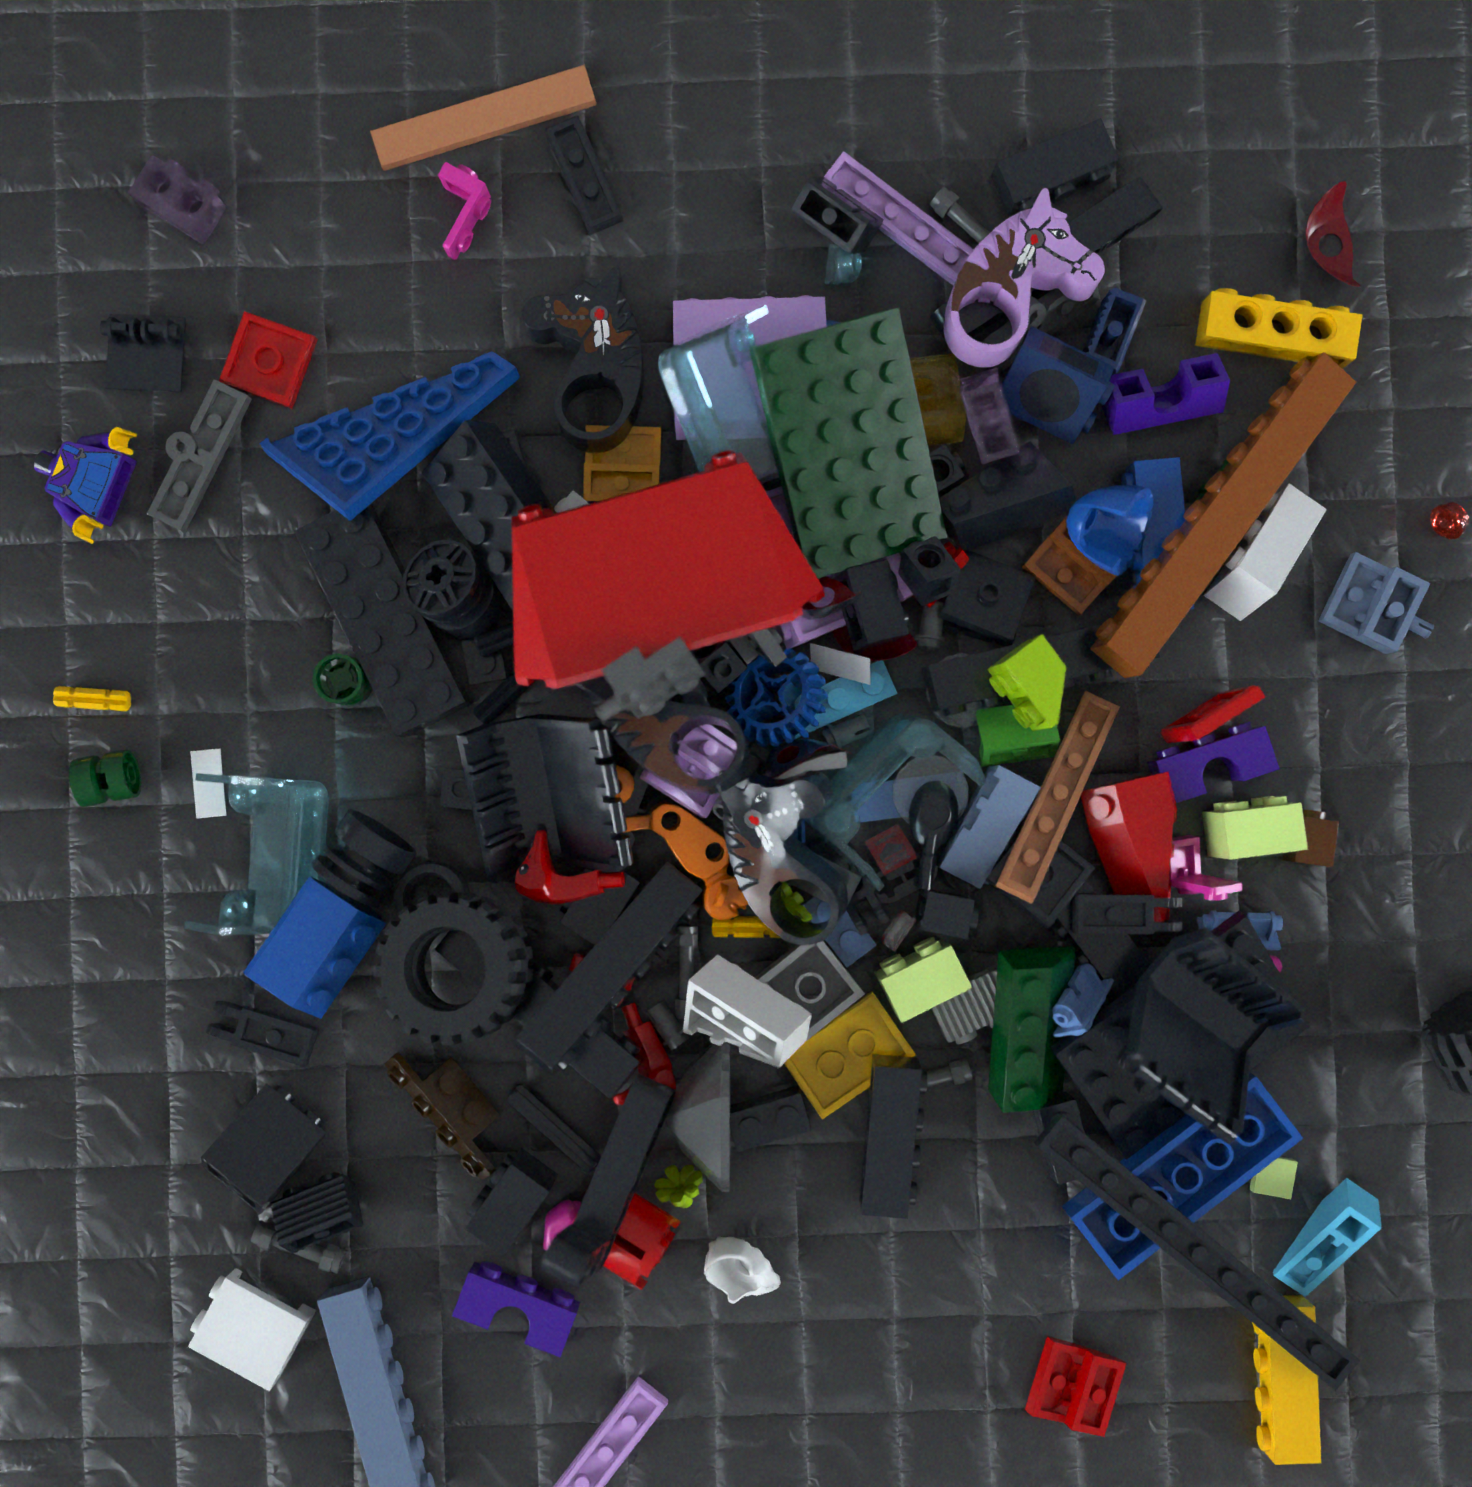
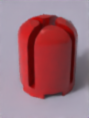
[571,1193,682,1290]

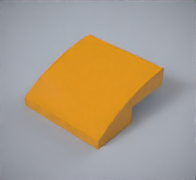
[583,425,662,501]

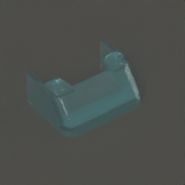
[658,305,779,484]
[805,713,986,891]
[184,773,329,935]

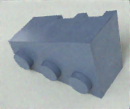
[936,765,1041,889]

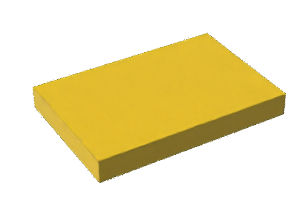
[784,991,916,1120]

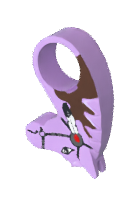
[944,188,1105,367]

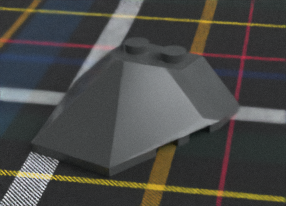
[666,1042,730,1192]

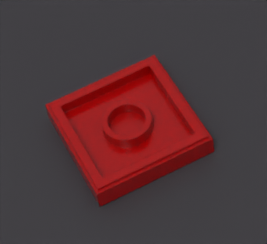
[219,311,318,409]

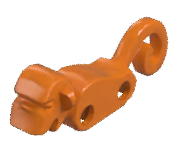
[614,765,749,920]

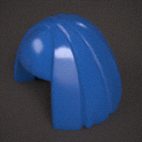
[1066,485,1153,576]

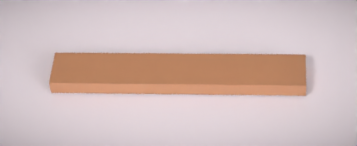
[370,65,596,171]
[996,690,1120,903]

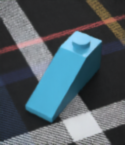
[1273,1178,1382,1297]

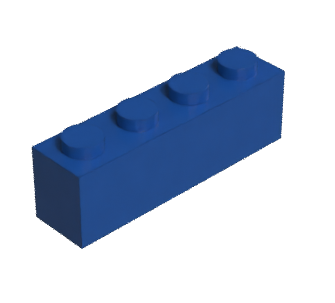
[1121,457,1194,611]

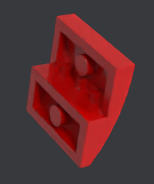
[1025,1336,1127,1437]

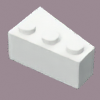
[1204,483,1327,621]
[683,954,812,1068]

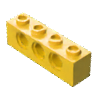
[1195,288,1363,369]

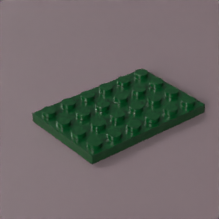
[749,308,947,579]

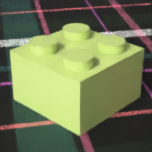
[1202,796,1308,859]
[875,937,972,1023]

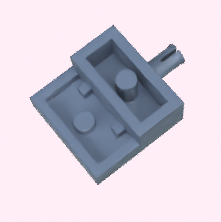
[1318,552,1434,654]

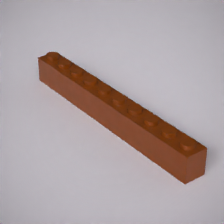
[1090,352,1356,678]

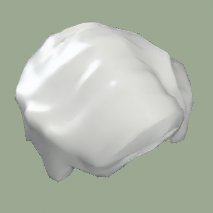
[704,1236,781,1304]

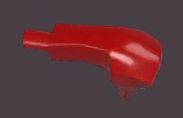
[515,830,625,905]
[613,1002,676,1105]

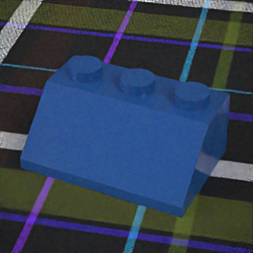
[243,876,387,1019]

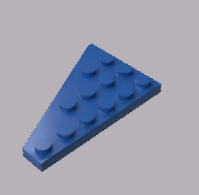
[259,351,520,521]

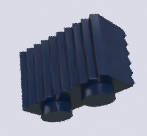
[1082,288,1146,375]

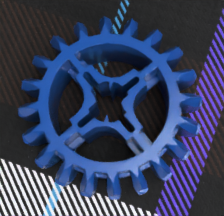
[725,648,828,748]

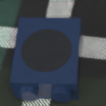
[991,326,1115,444]

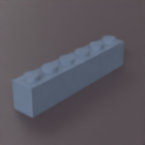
[317,1277,435,1487]

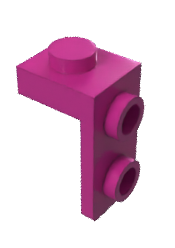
[438,162,491,260]
[1169,835,1242,900]

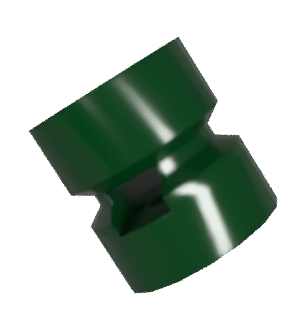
[312,653,373,706]
[69,750,141,807]

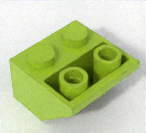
[987,634,1066,731]

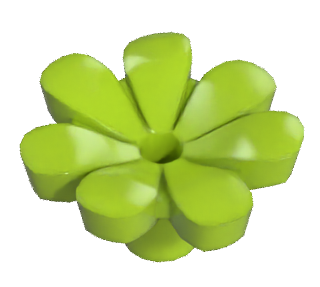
[781,881,812,922]
[654,1165,703,1208]

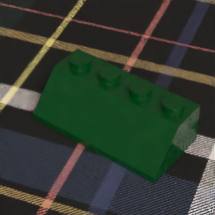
[988,946,1076,1113]

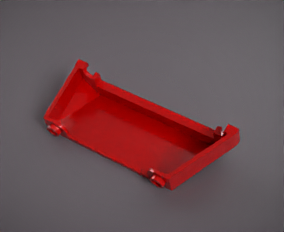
[511,450,825,688]

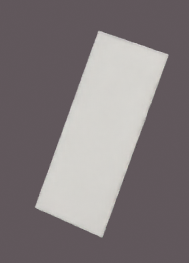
[810,643,871,685]
[190,748,226,819]

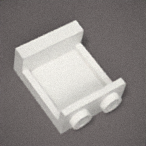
[188,1268,316,1391]

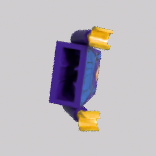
[34,427,137,544]

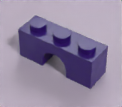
[1102,353,1230,435]
[1147,721,1280,803]
[452,1261,580,1357]

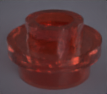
[1430,502,1469,539]

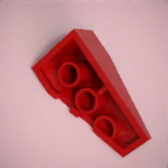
[1081,771,1177,921]

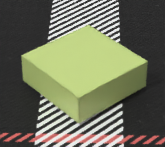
[1250,1157,1298,1200]

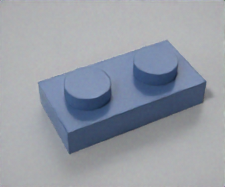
[802,896,876,968]

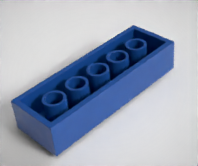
[1062,1072,1303,1280]

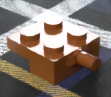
[1022,516,1116,616]

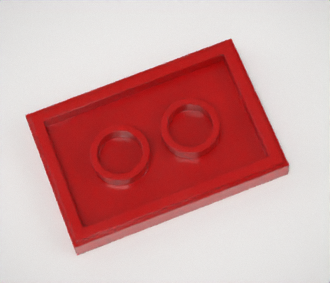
[1160,685,1265,743]

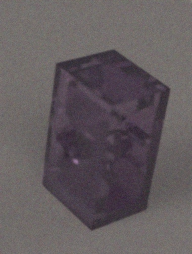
[960,368,1019,464]

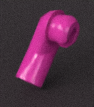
[543,1199,582,1251]

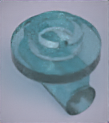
[824,244,862,286]

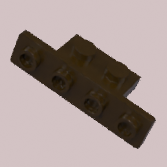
[385,1052,500,1180]

